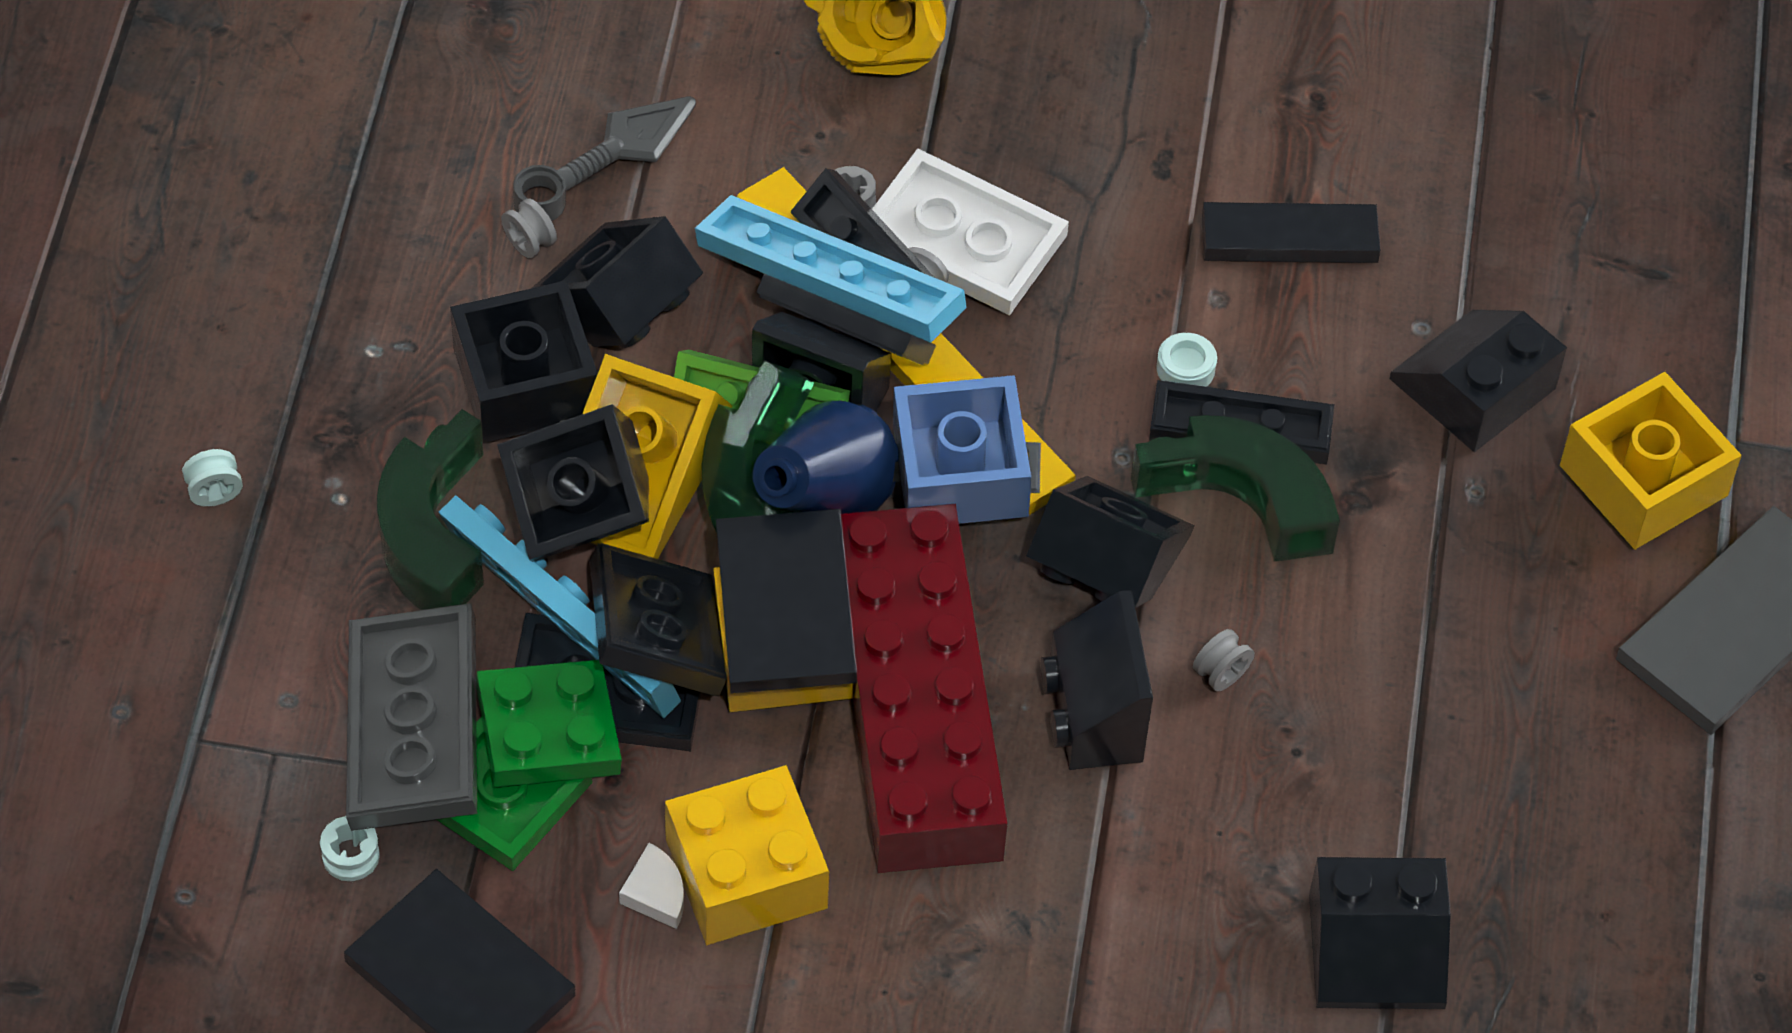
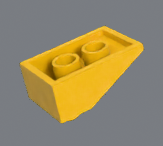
[583,354,733,559]

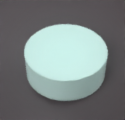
[1156,333,1217,387]

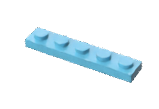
[695,195,967,343]
[438,495,681,718]

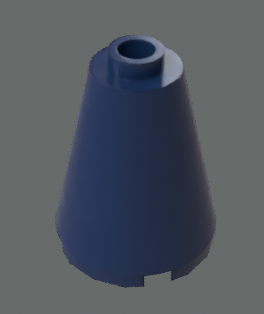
[753,400,899,514]

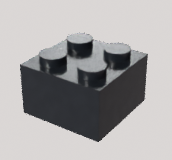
[450,280,598,443]

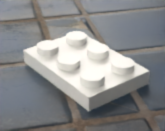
[872,149,1069,316]

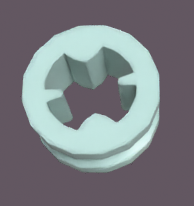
[182,449,243,507]
[320,816,380,881]

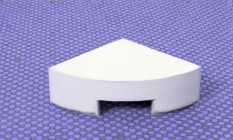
[619,843,684,929]

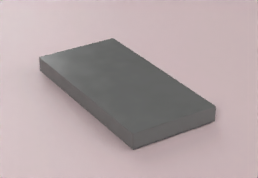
[1616,506,1792,735]
[346,603,477,831]

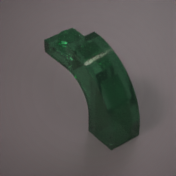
[702,361,814,533]
[377,409,484,610]
[1131,415,1340,562]

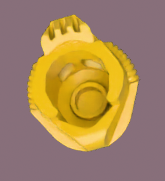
[804,0,947,75]

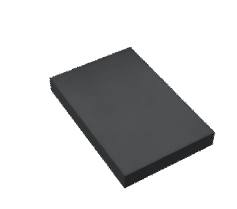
[716,509,857,694]
[590,543,727,697]
[514,613,701,752]
[344,868,576,1033]

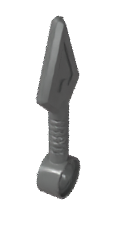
[513,96,696,221]

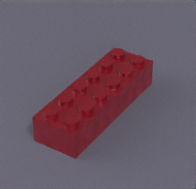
[841,504,1008,873]

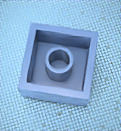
[893,375,1031,524]

